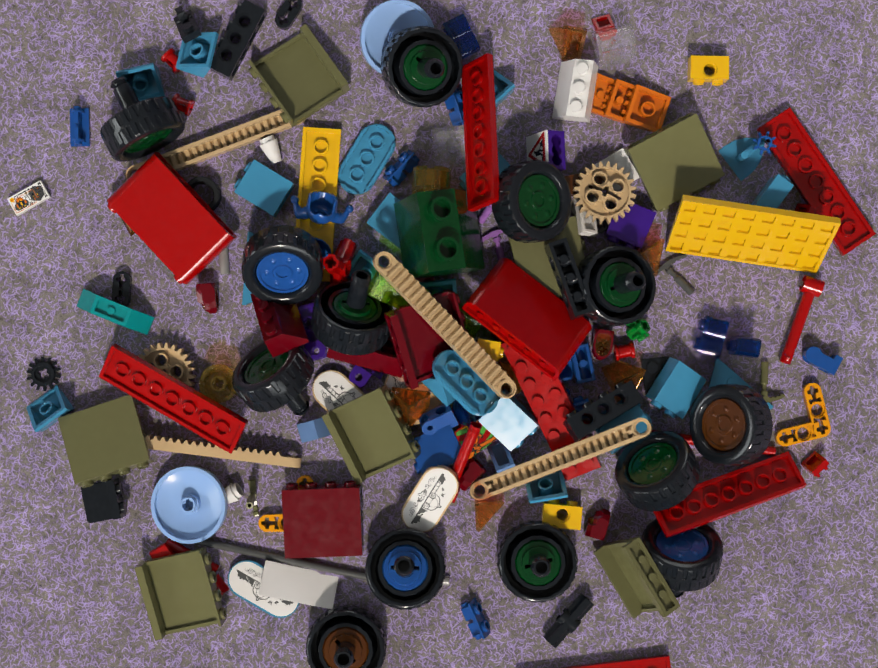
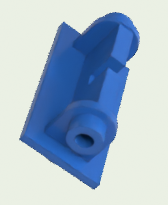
[445,89,464,129]
[70,106,90,147]
[383,150,420,187]
[461,598,491,640]

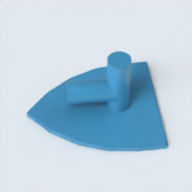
[719,138,765,181]

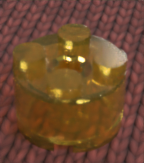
[412,165,451,194]
[199,364,237,403]

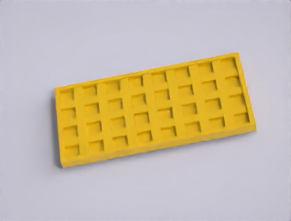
[665,195,841,273]

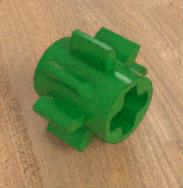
[626,319,650,342]

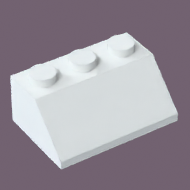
[552,59,599,123]

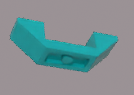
[77,289,155,335]

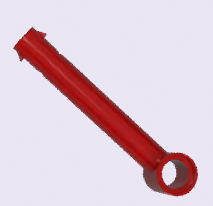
[779,275,825,365]
[451,421,482,503]

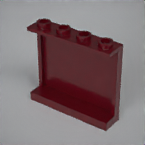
[384,289,470,389]
[281,480,363,559]

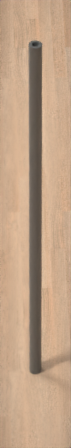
[194,539,367,581]

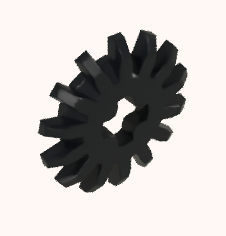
[26,357,61,391]

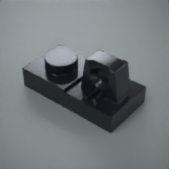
[173,6,202,43]

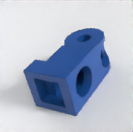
[802,347,843,375]
[419,404,459,435]

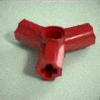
[323,238,357,284]

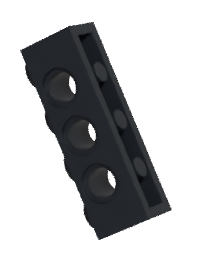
[211,0,267,81]
[544,238,593,320]
[563,381,644,443]

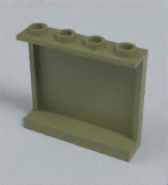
[248,24,350,128]
[623,112,725,212]
[508,216,586,298]
[321,384,421,485]
[58,395,154,488]
[593,537,680,619]
[134,547,227,641]

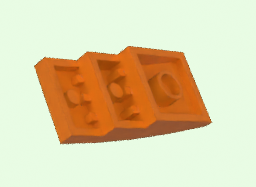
[591,73,672,132]

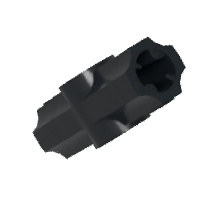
[543,593,594,648]

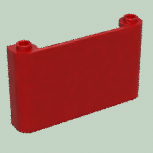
[107,152,237,284]
[461,258,592,381]

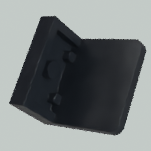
[81,478,127,523]

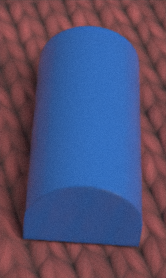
[571,343,596,384]

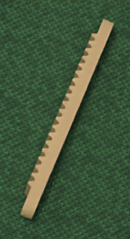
[125,110,306,179]
[373,251,517,399]
[470,418,652,500]
[144,434,302,468]

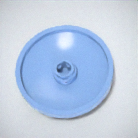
[360,0,434,74]
[151,466,228,544]

